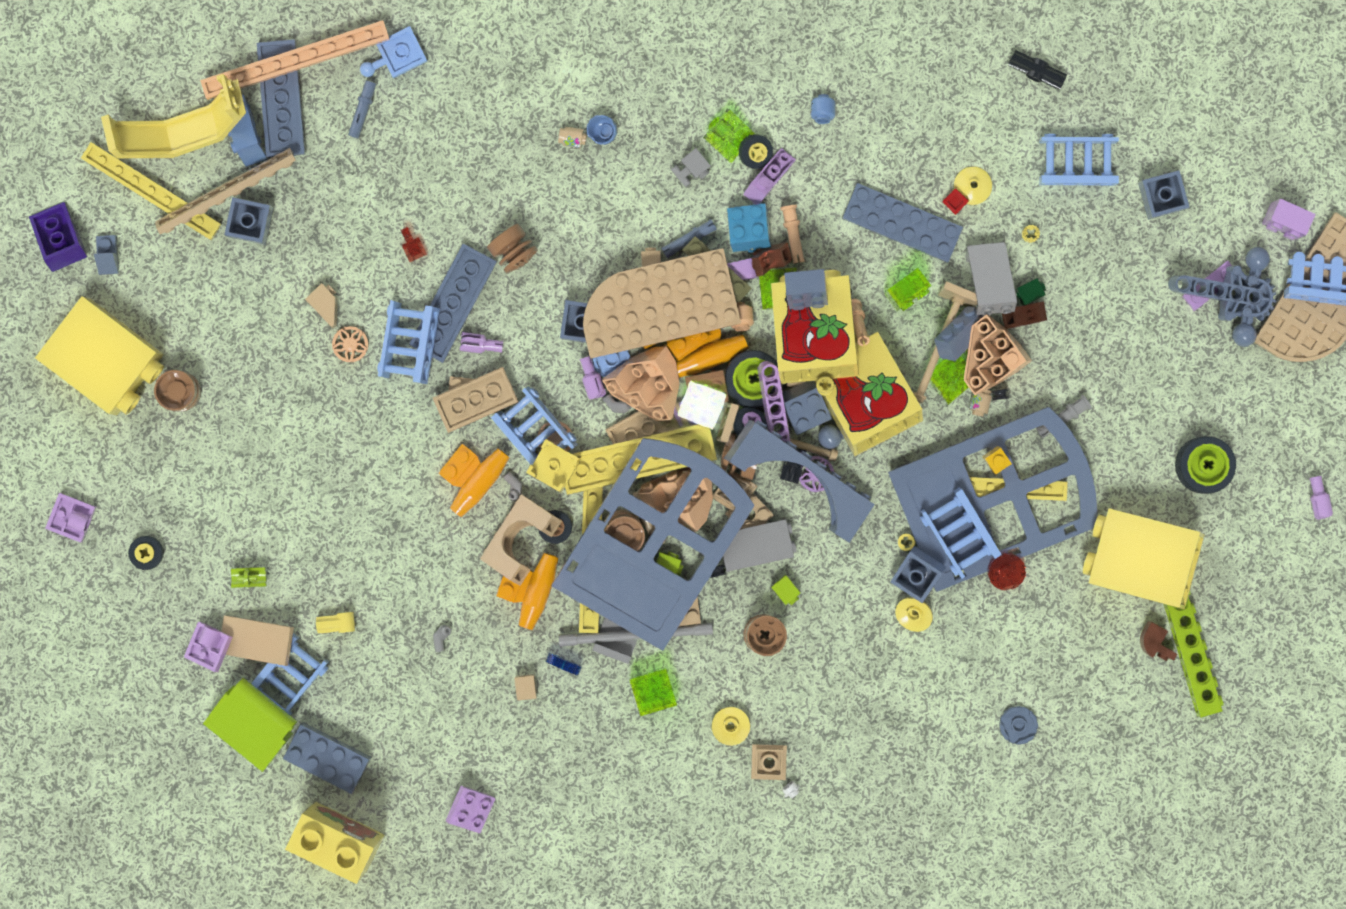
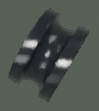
[991,389,1009,401]
[710,565,727,578]

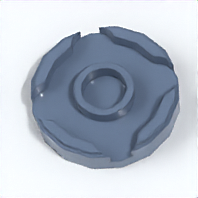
[999,706,1038,745]

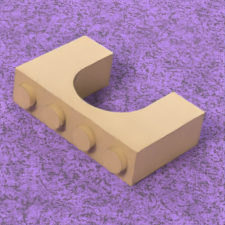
[480,494,562,586]

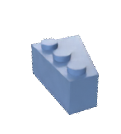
[228,95,268,167]

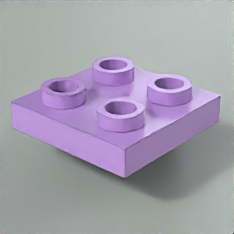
[45,493,96,543]
[184,622,233,672]
[446,786,496,833]

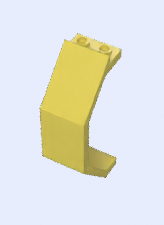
[101,74,246,158]

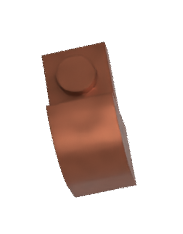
[751,242,792,276]
[1002,301,1047,329]
[1140,621,1177,661]

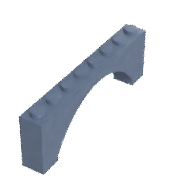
[724,420,875,543]

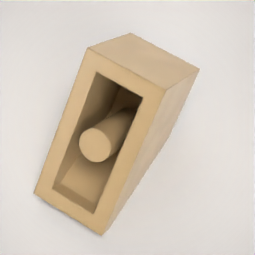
[305,283,337,328]

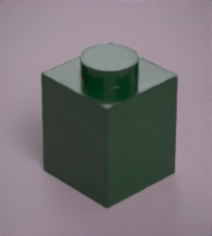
[1015,278,1046,306]

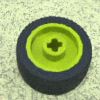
[725,350,782,408]
[1175,436,1236,494]

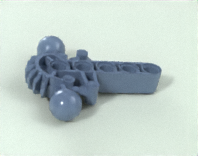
[1168,247,1277,347]

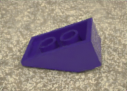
[29,202,88,272]

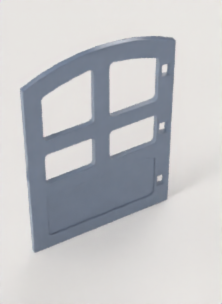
[888,407,1097,592]
[551,438,755,651]

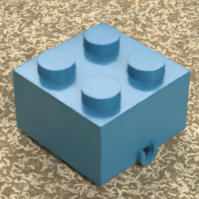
[727,203,771,252]

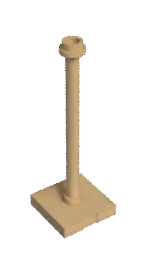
[913,281,977,404]
[716,403,838,462]

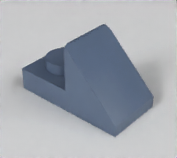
[94,235,119,275]

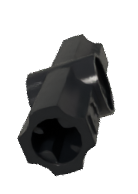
[1008,50,1067,90]

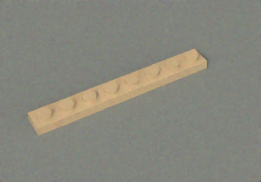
[155,148,296,235]

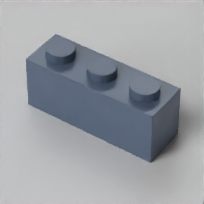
[934,306,984,361]

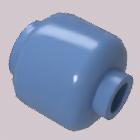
[810,94,836,124]

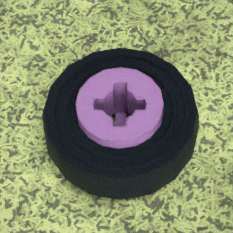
[733,407,768,436]

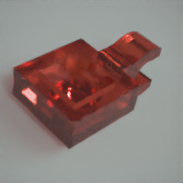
[401,227,427,263]

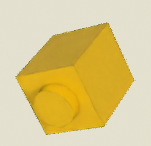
[982,446,1012,475]

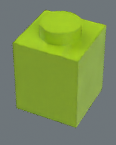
[771,575,801,605]

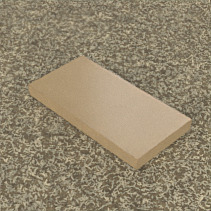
[433,367,519,433]
[605,400,691,444]
[222,615,294,666]

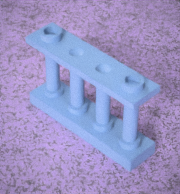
[1039,134,1119,186]
[377,300,440,384]
[491,386,578,465]
[920,487,1001,578]
[251,633,329,716]

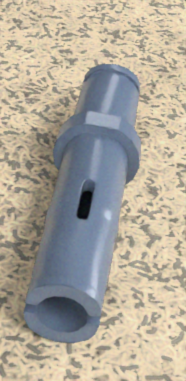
[348,80,376,139]
[662,219,717,258]

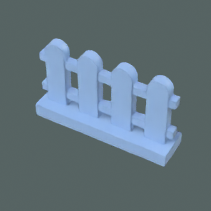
[1284,252,1346,306]

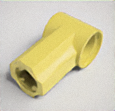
[316,612,355,633]

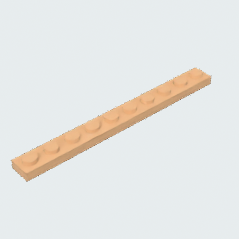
[200,20,390,100]

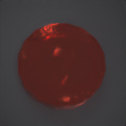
[987,553,1026,590]

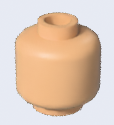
[731,302,754,332]

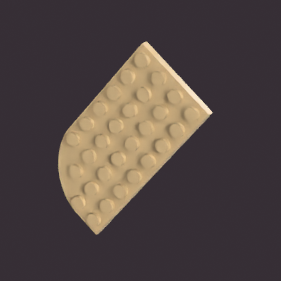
[1254,212,1346,362]
[583,248,741,359]

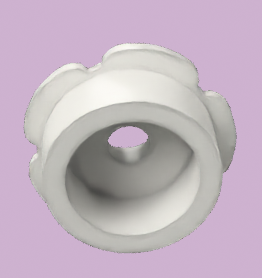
[782,781,800,798]

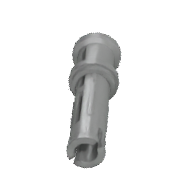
[1036,394,1092,438]

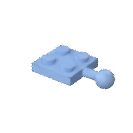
[360,26,428,79]

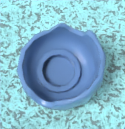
[587,115,618,145]

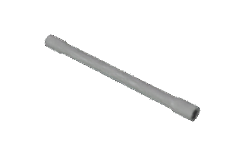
[559,623,713,647]

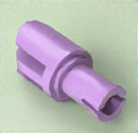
[459,332,503,354]
[579,356,606,399]
[1309,476,1333,520]

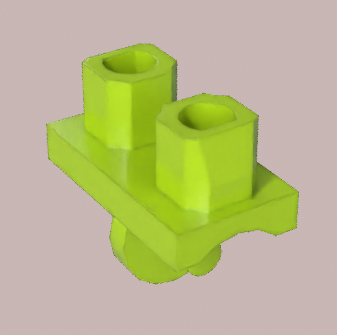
[231,567,267,588]

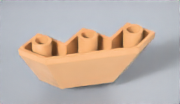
[964,314,1032,395]
[602,346,679,421]
[638,467,713,532]

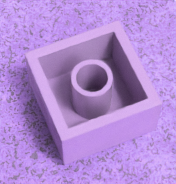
[1262,199,1316,240]

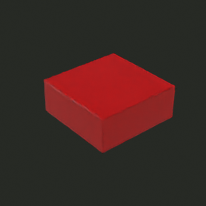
[942,188,969,215]

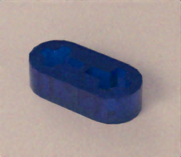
[545,653,582,676]

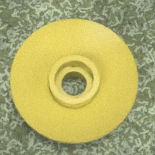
[954,167,992,205]
[895,597,933,632]
[712,707,750,746]

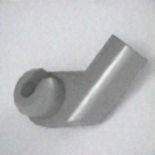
[603,394,631,413]
[504,472,522,501]
[433,625,451,652]

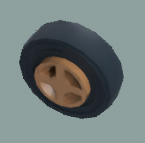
[538,510,572,544]

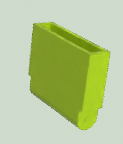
[203,677,298,772]

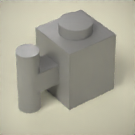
[671,148,711,188]

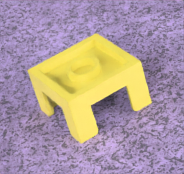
[526,439,581,493]

